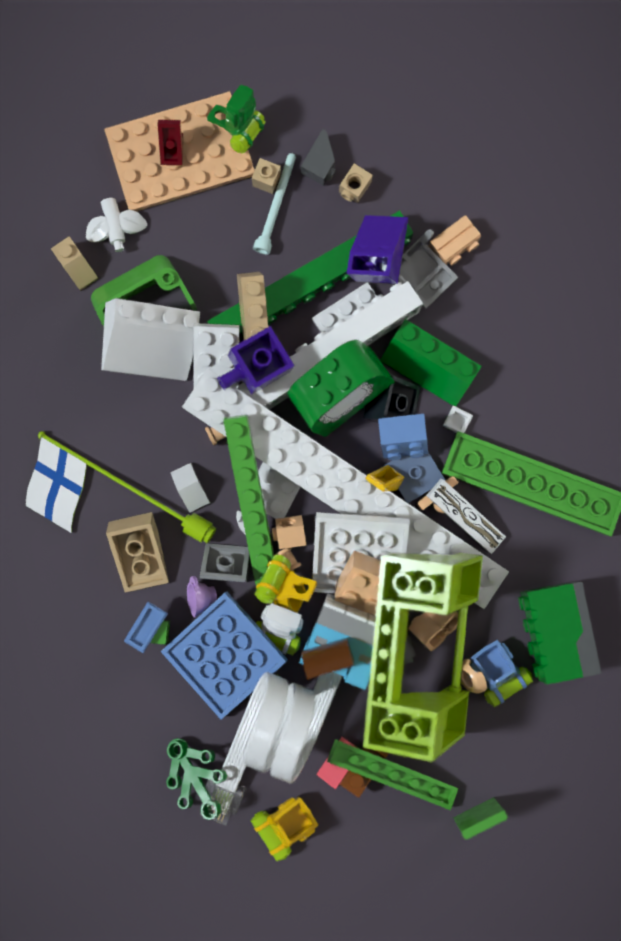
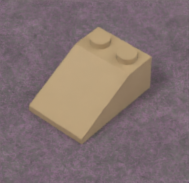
[106,512,169,592]

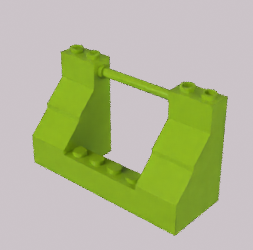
[363,553,483,762]

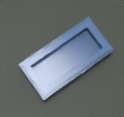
[124,601,168,653]

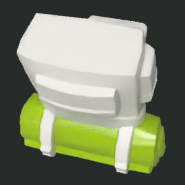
[256,603,303,655]

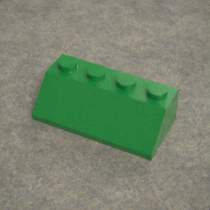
[380,319,482,407]

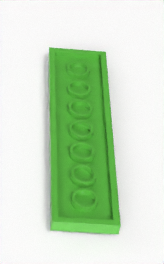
[441,431,621,537]

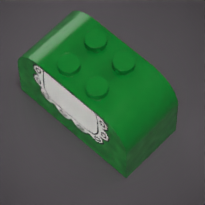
[288,340,395,437]

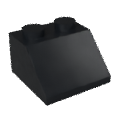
[363,375,421,423]

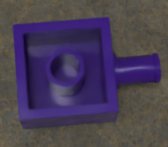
[217,326,295,394]

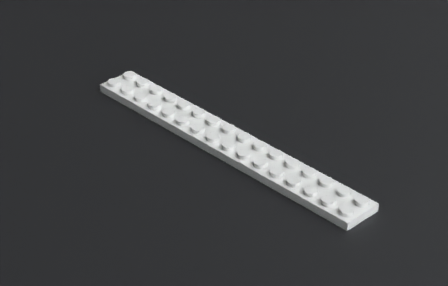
[182,369,509,609]

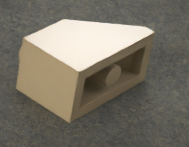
[51,236,99,291]

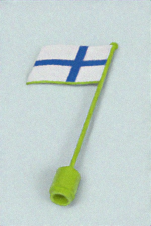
[26,431,216,544]

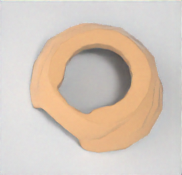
[461,659,487,694]

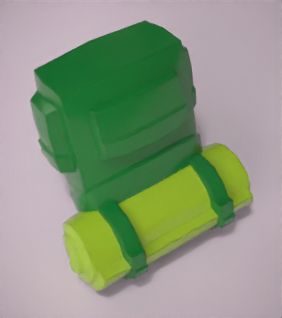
[207,85,266,154]

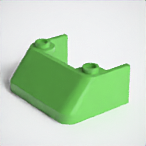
[91,255,197,326]

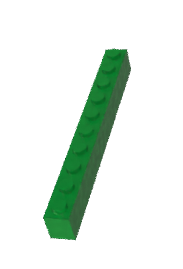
[207,210,413,338]

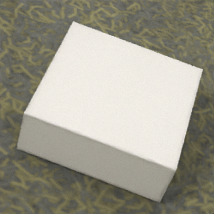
[443,406,473,433]

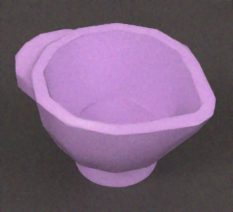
[187,576,217,618]

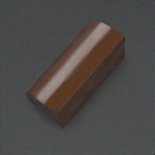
[302,638,354,679]

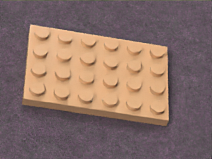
[104,91,255,211]

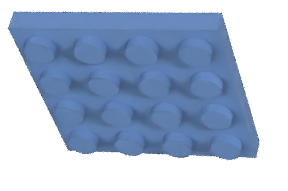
[161,591,288,719]

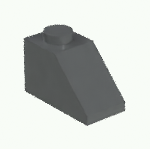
[301,129,336,186]

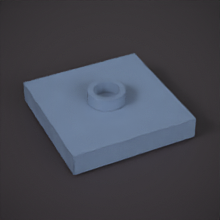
[384,452,446,503]

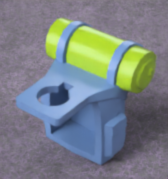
[471,640,533,707]

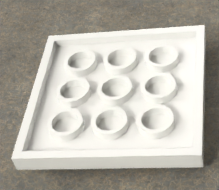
[312,512,410,593]

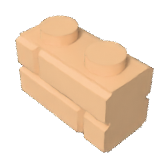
[428,216,481,266]

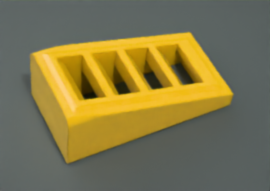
[365,465,405,492]

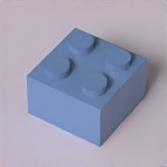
[378,414,428,460]

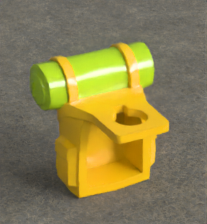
[255,554,317,613]
[251,797,318,861]

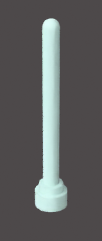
[253,153,296,255]

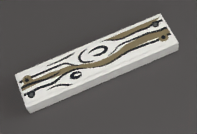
[426,479,506,554]

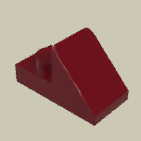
[157,120,184,165]

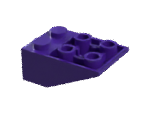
[346,215,408,284]

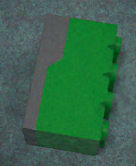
[518,581,602,684]

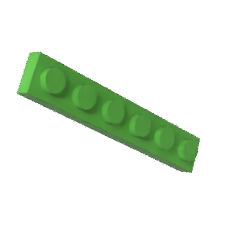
[327,740,458,810]

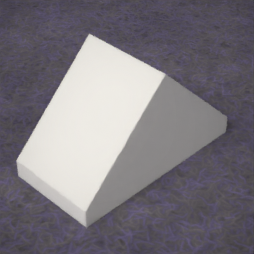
[170,463,210,513]

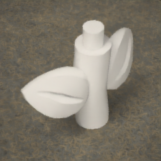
[86,198,148,252]

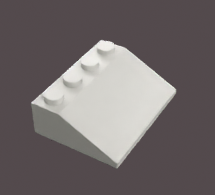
[101,298,200,381]

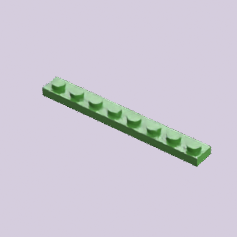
[223,414,274,590]

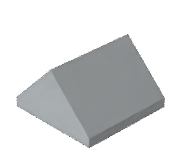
[200,543,250,582]

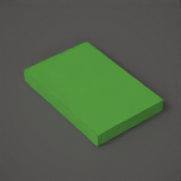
[453,797,508,840]

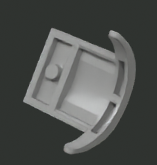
[398,229,458,309]

